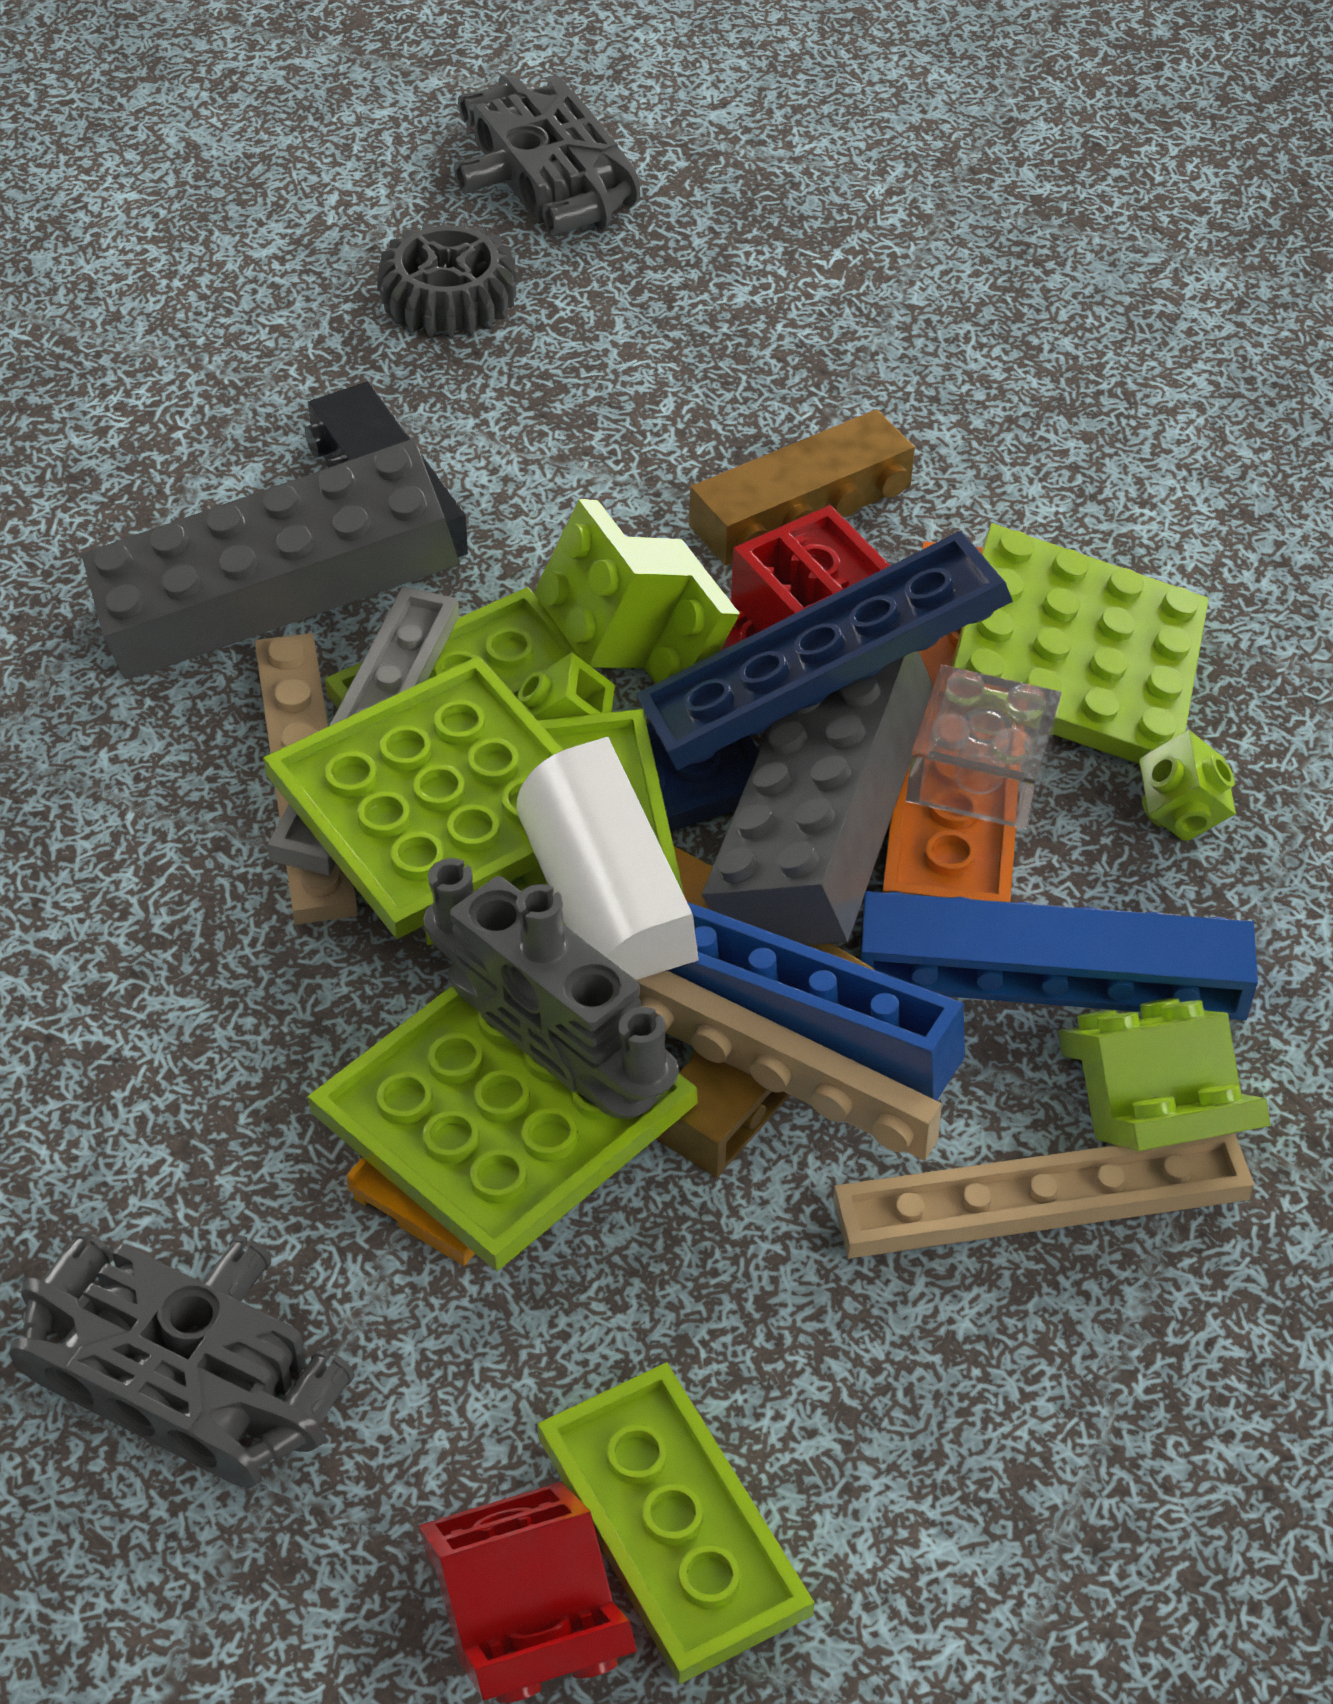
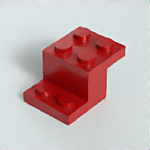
[720,505,891,651]
[418,1482,637,1703]

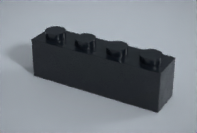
[304,381,468,557]

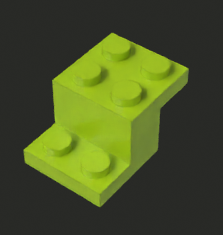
[534,499,740,684]
[1058,998,1271,1151]

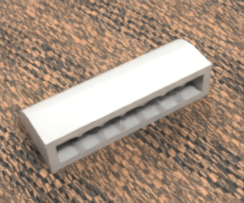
[517,737,699,980]

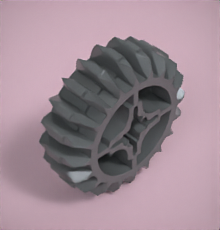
[377,221,518,339]

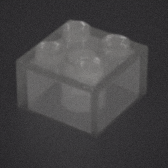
[906,664,1062,830]

